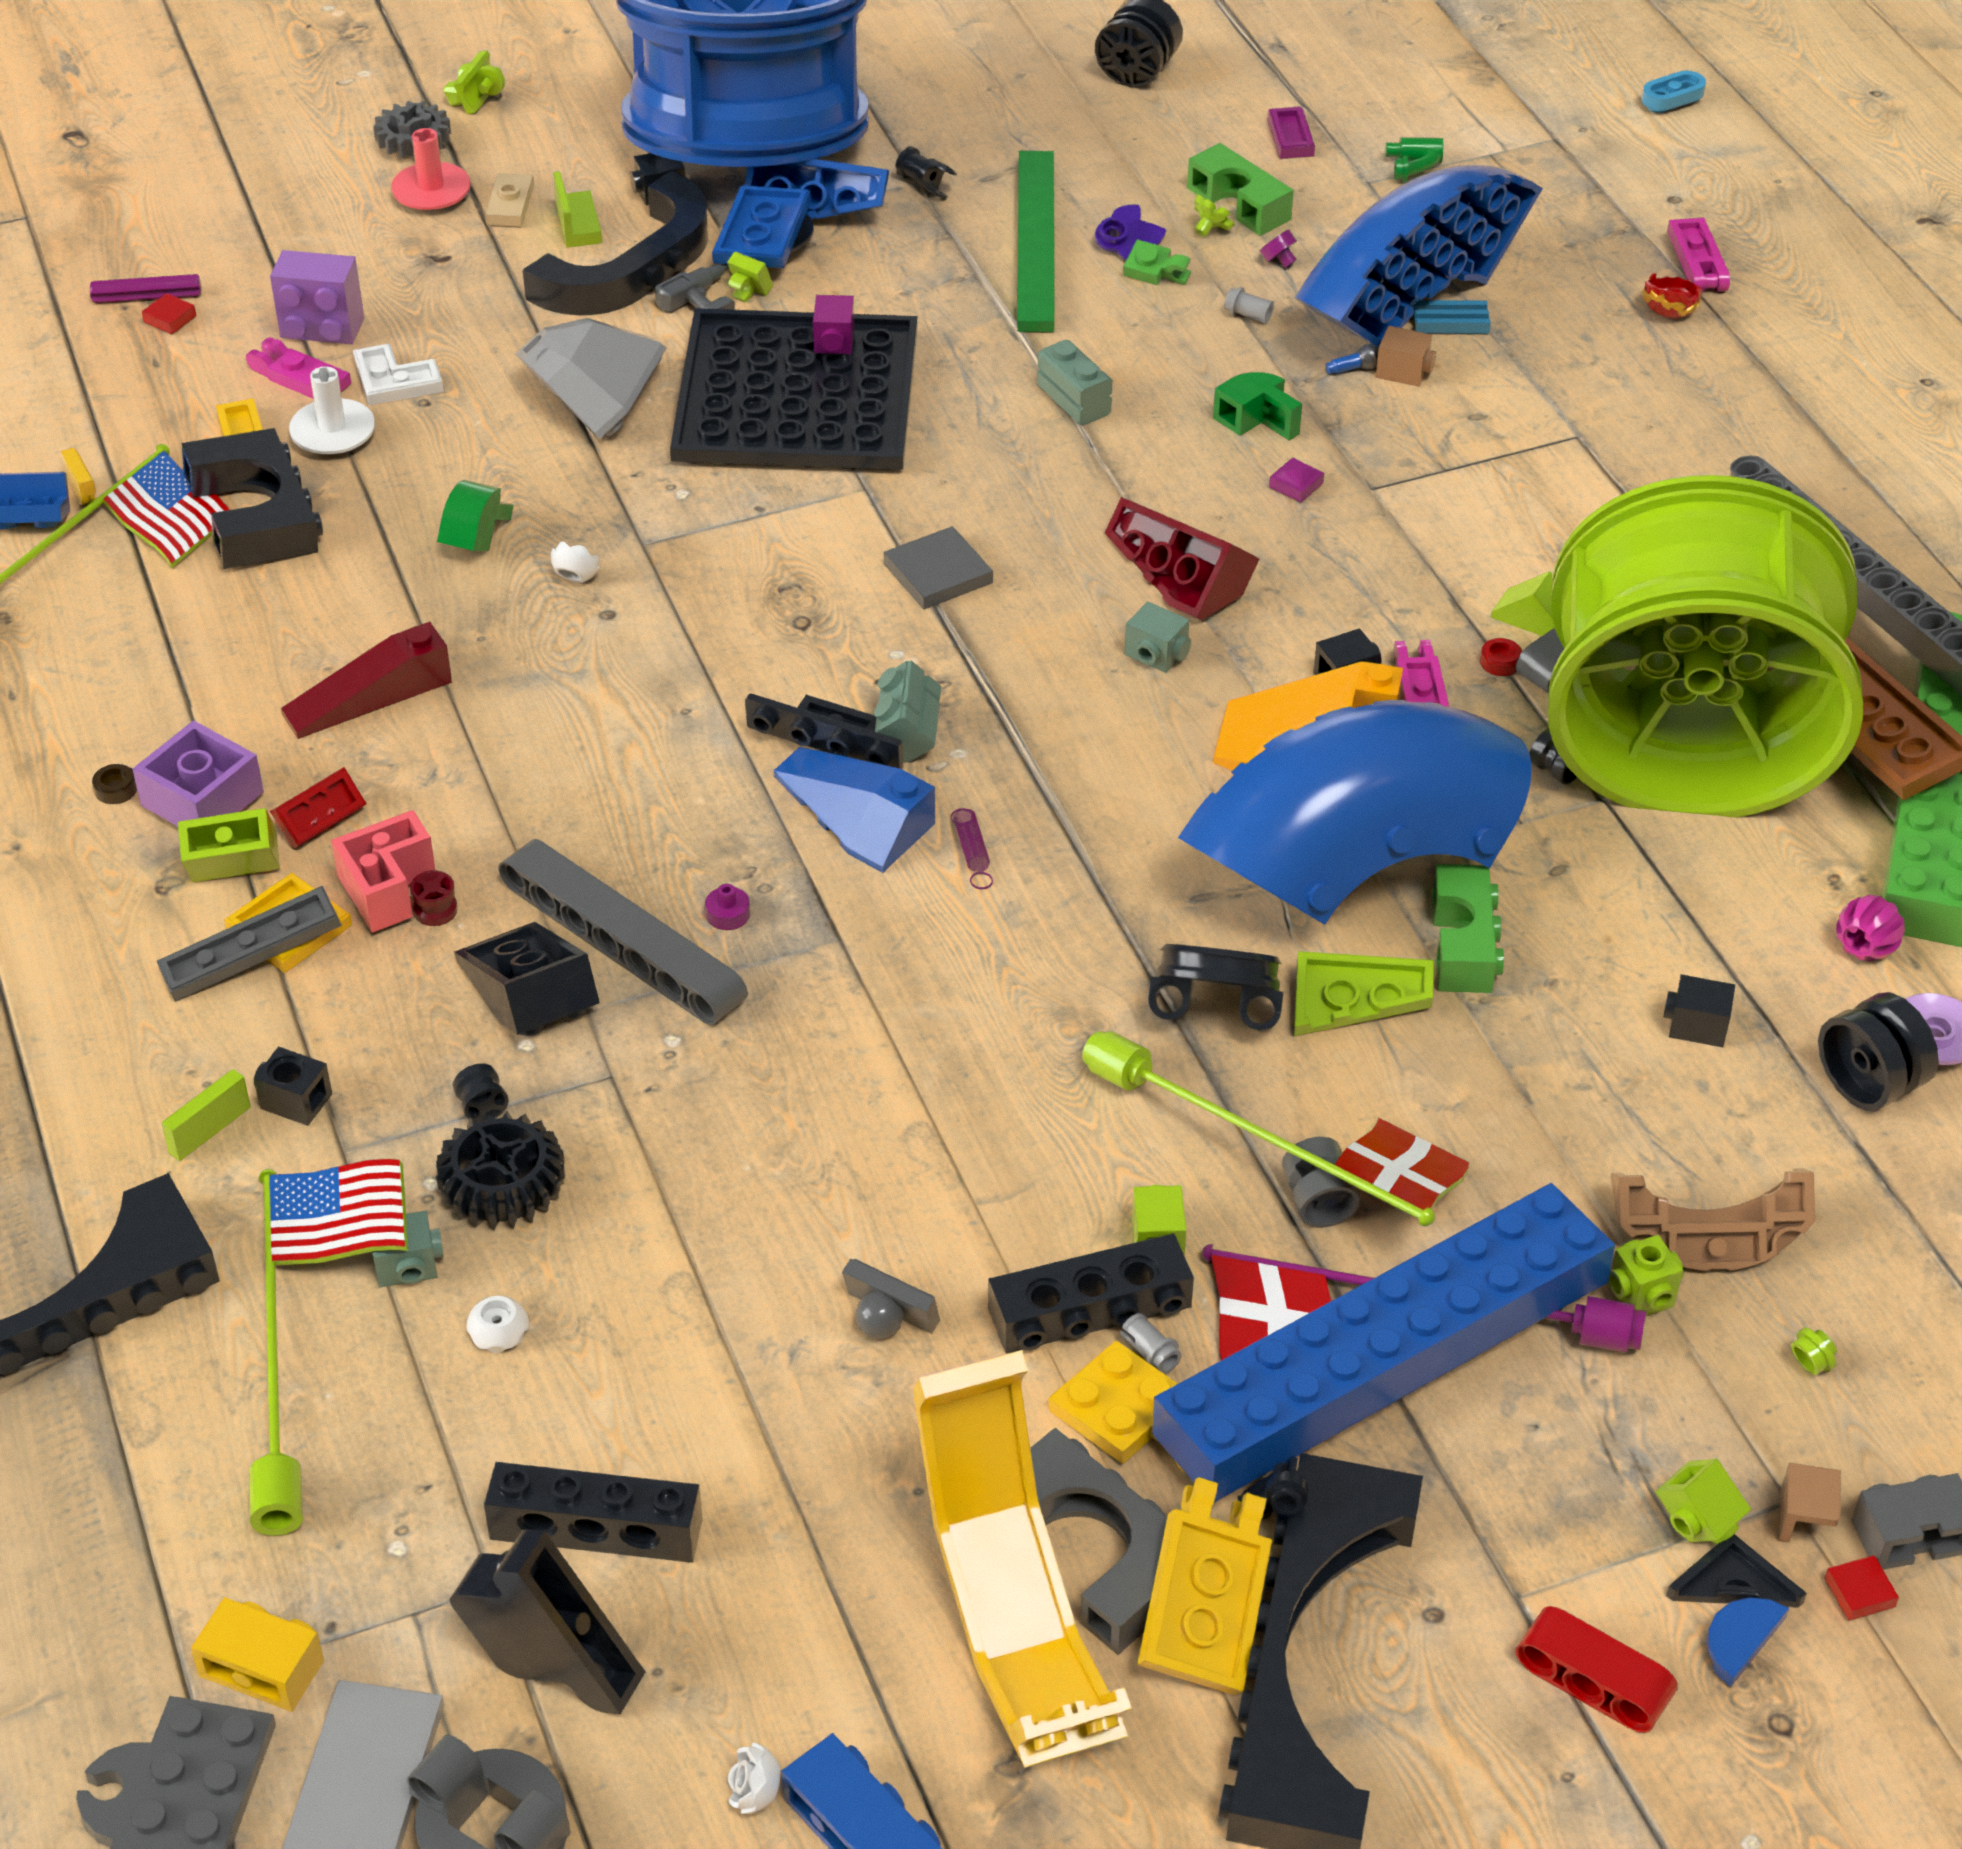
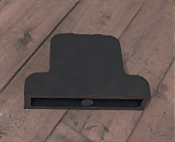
[450,1529,646,1714]

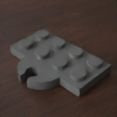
[77,1696,276,1849]

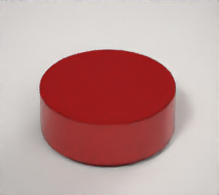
[1480,638,1523,676]

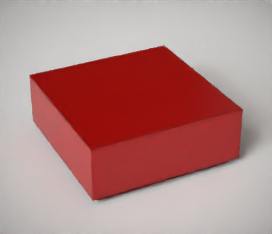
[141,293,197,335]
[1824,1555,1899,1621]

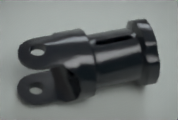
[895,146,957,198]

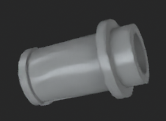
[1224,287,1274,324]
[1120,1313,1182,1374]

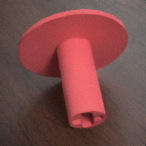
[391,128,471,210]

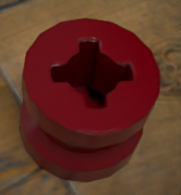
[410,870,458,926]

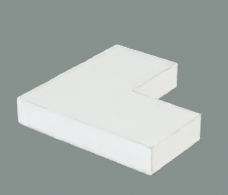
[353,344,444,406]

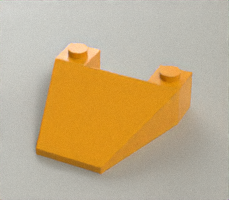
[1213,662,1403,771]

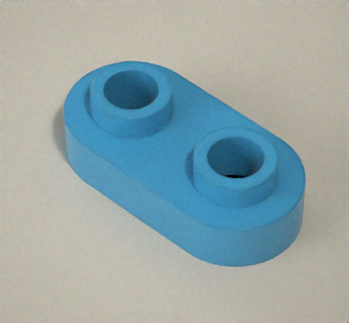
[1642,71,1706,113]

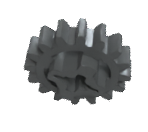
[373,101,451,158]

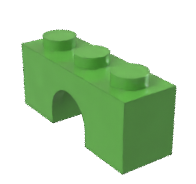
[1187,143,1294,236]
[1432,864,1504,993]

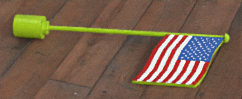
[0,444,230,585]
[249,1159,408,1536]

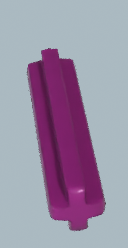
[90,274,202,303]

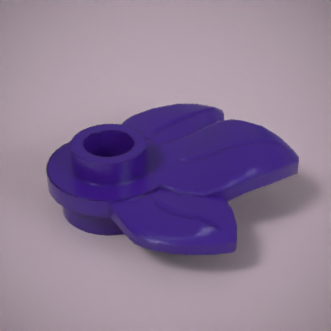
[1095,204,1166,261]

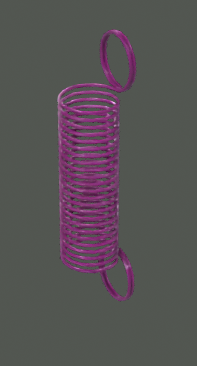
[951,808,993,890]

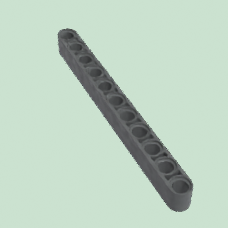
[1730,455,1962,696]

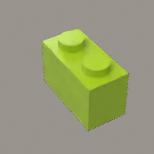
[178,808,280,883]

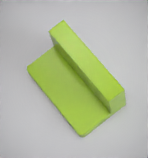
[553,171,602,248]

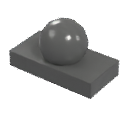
[842,1258,940,1340]

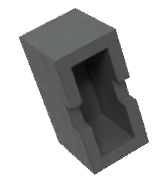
[1852,1473,1962,1570]

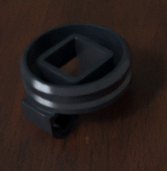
[1148,944,1284,1031]

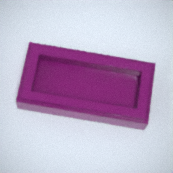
[1267,107,1315,159]

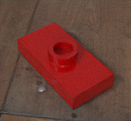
[270,767,367,849]

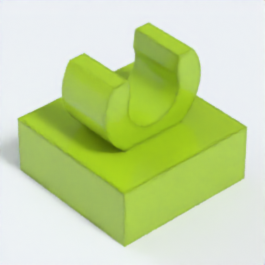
[727,251,774,303]

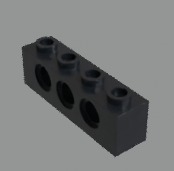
[988,1233,1194,1354]
[484,1462,703,1563]

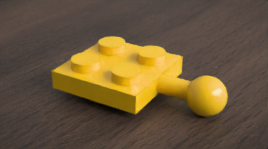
[1048,1340,1186,1474]

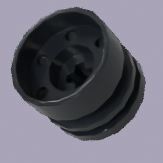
[1095,0,1183,88]

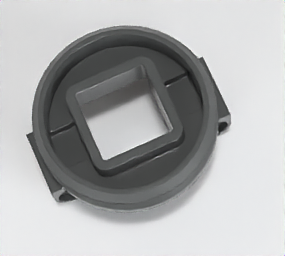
[407,1735,571,1849]

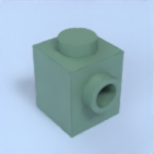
[1124,601,1191,673]
[373,1210,444,1288]

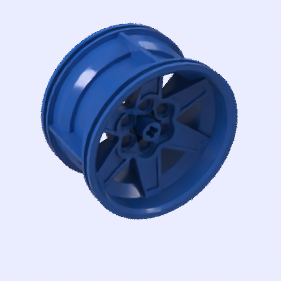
[616,0,869,167]

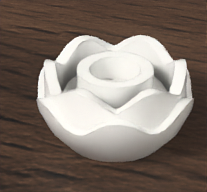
[551,542,600,583]
[466,1296,529,1353]
[728,1743,780,1814]

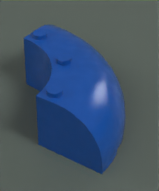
[1295,165,1543,348]
[1178,700,1532,925]

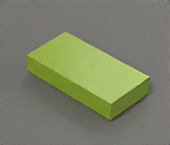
[161,1069,251,1162]

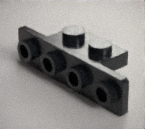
[745,693,903,769]

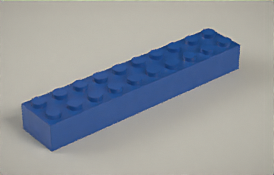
[1152,1182,1615,1502]

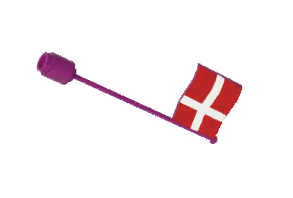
[1202,1244,1646,1360]

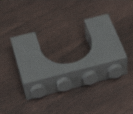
[1030,1428,1167,1655]

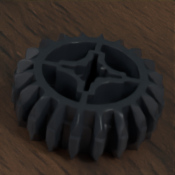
[436,1111,565,1230]

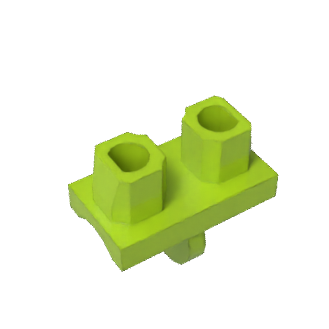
[443,50,505,114]

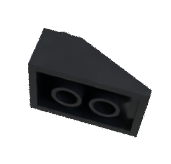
[454,921,600,1035]

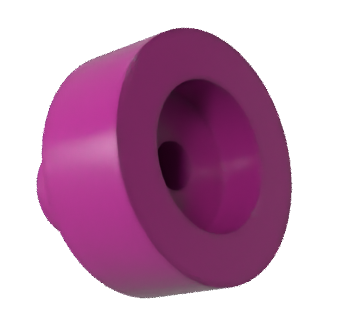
[1259,229,1297,268]
[705,883,750,930]

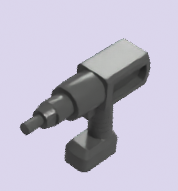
[655,264,735,312]

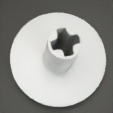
[289,367,375,454]

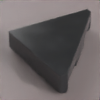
[1666,1534,1807,1608]

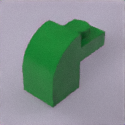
[1213,372,1302,441]
[437,480,514,551]

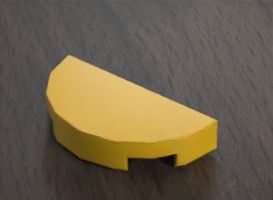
[61,448,96,505]

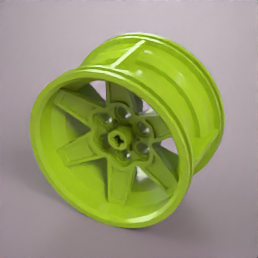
[1548,475,1863,818]

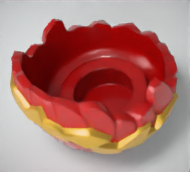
[1642,274,1702,319]

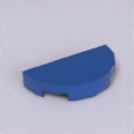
[1706,1597,1789,1688]

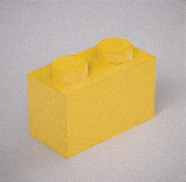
[191,1597,324,1712]

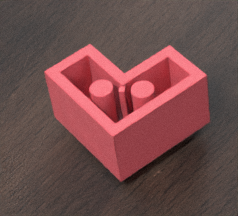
[331,810,436,932]

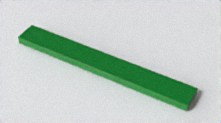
[1017,150,1055,332]

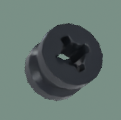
[452,1063,509,1122]

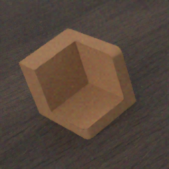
[1779,1462,1841,1542]

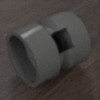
[1282,1136,1360,1228]

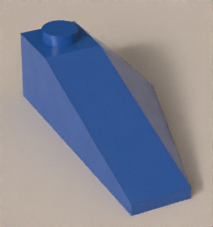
[744,159,889,220]
[774,747,935,873]

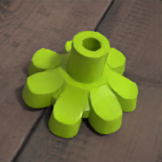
[1194,195,1235,237]

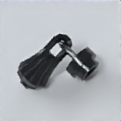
[1238,1456,1308,1519]

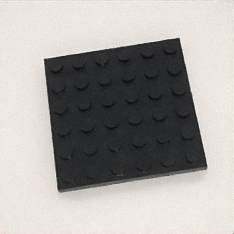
[670,308,918,470]

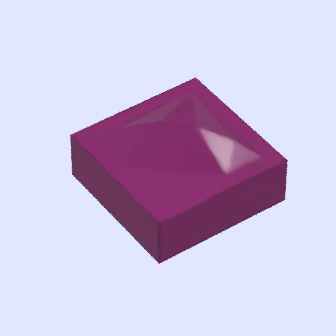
[1269,457,1324,503]

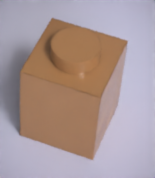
[1376,326,1436,387]

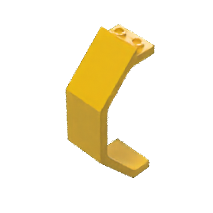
[913,1350,1131,1768]

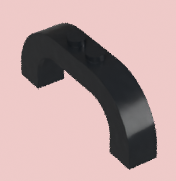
[522,170,708,315]

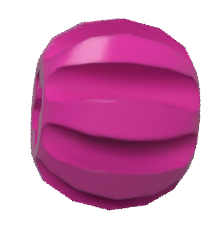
[1836,895,1905,962]

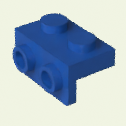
[0,472,70,529]

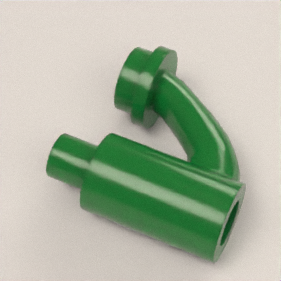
[1385,137,1444,183]

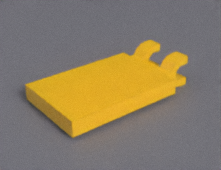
[1137,1477,1272,1696]

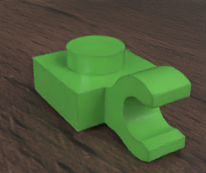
[1123,239,1191,285]

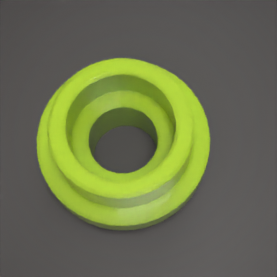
[1791,1327,1837,1375]

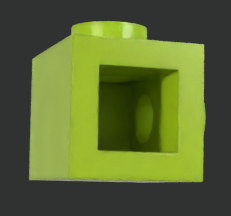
[1655,1459,1751,1544]

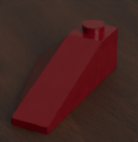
[1104,497,1260,620]
[281,622,452,739]

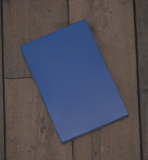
[712,185,812,268]

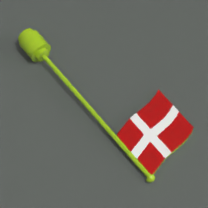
[1082,1031,1469,1226]

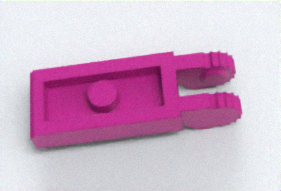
[245,337,351,399]
[1393,639,1450,707]

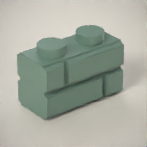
[1037,339,1113,425]
[874,661,941,763]

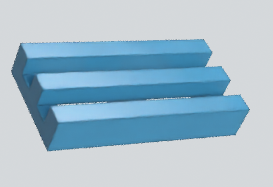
[1412,300,1491,334]

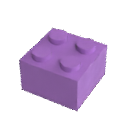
[270,250,365,344]
[132,720,264,826]

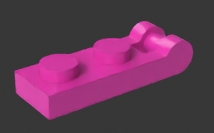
[1667,217,1730,293]

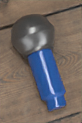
[1325,344,1379,374]

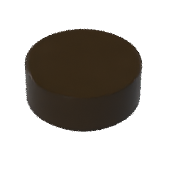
[92,764,137,804]

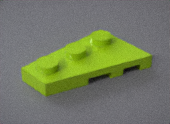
[1294,951,1434,1037]

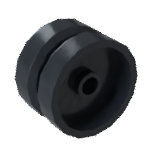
[1818,992,1939,1111]

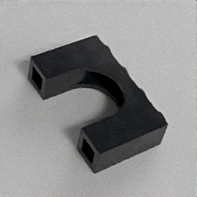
[181,428,323,569]

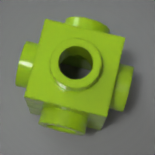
[1608,1235,1683,1316]

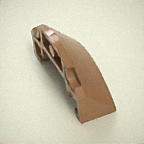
[1611,1168,1815,1271]

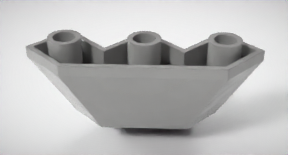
[515,318,666,439]

